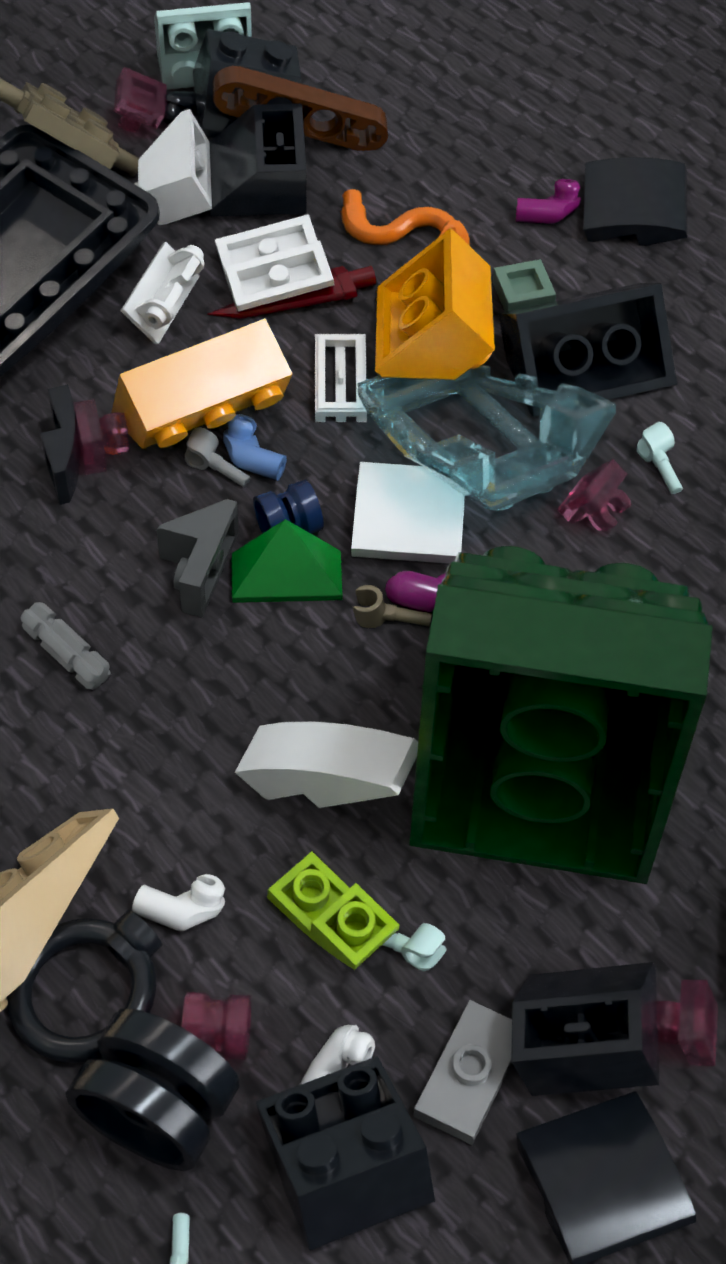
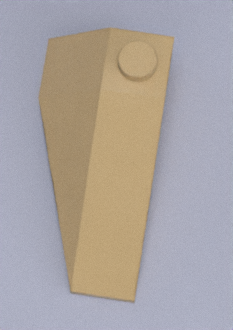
[0,809,119,1012]

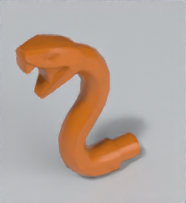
[341,189,470,246]

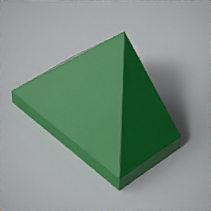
[232,519,343,603]

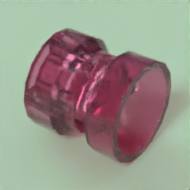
[182,992,252,1060]

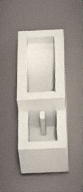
[235,721,418,808]

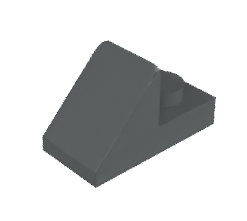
[156,499,239,618]

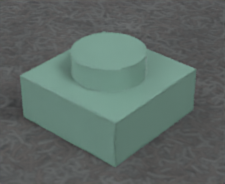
[492,259,556,312]

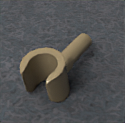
[353,585,432,628]

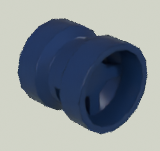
[253,480,324,534]

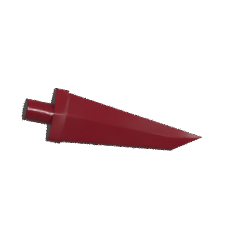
[207,266,376,319]

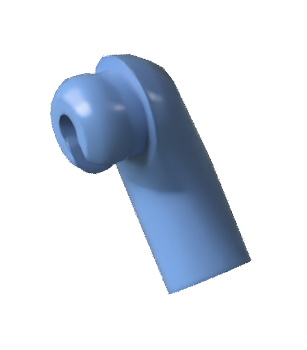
[223,414,287,481]

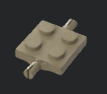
[0,77,139,177]

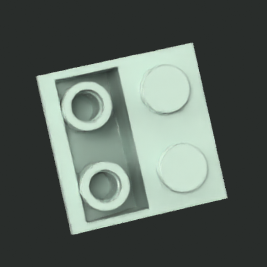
[154,2,252,90]

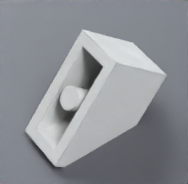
[134,109,212,225]

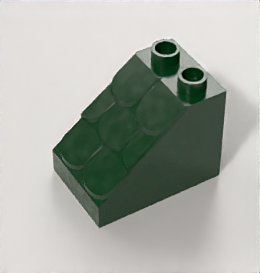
[409,546,713,884]

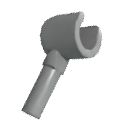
[185,427,251,488]

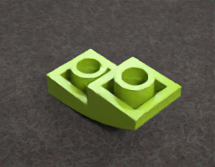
[267,851,400,970]

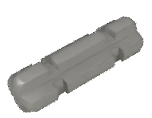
[20,602,111,690]

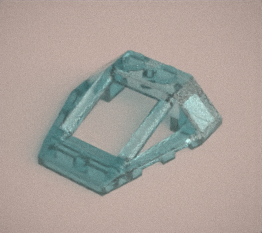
[357,365,616,511]

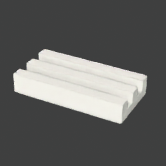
[315,334,367,422]

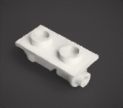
[120,242,204,344]

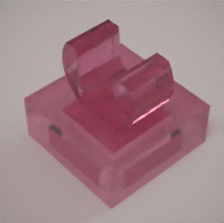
[114,67,167,133]
[73,399,130,475]
[557,459,632,532]
[657,980,718,1066]

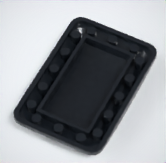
[0,125,160,376]

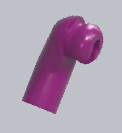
[516,179,581,224]
[385,571,446,613]

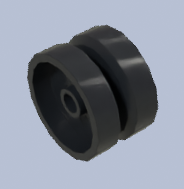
[65,1009,239,1172]

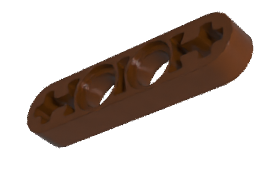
[213,66,388,151]

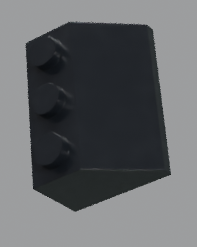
[498,283,677,417]

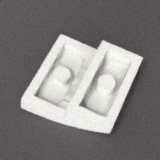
[215,214,334,312]
[351,462,466,564]

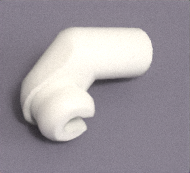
[132,874,225,931]
[299,1025,375,1085]

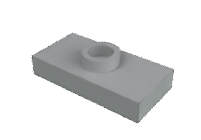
[413,1000,512,1145]

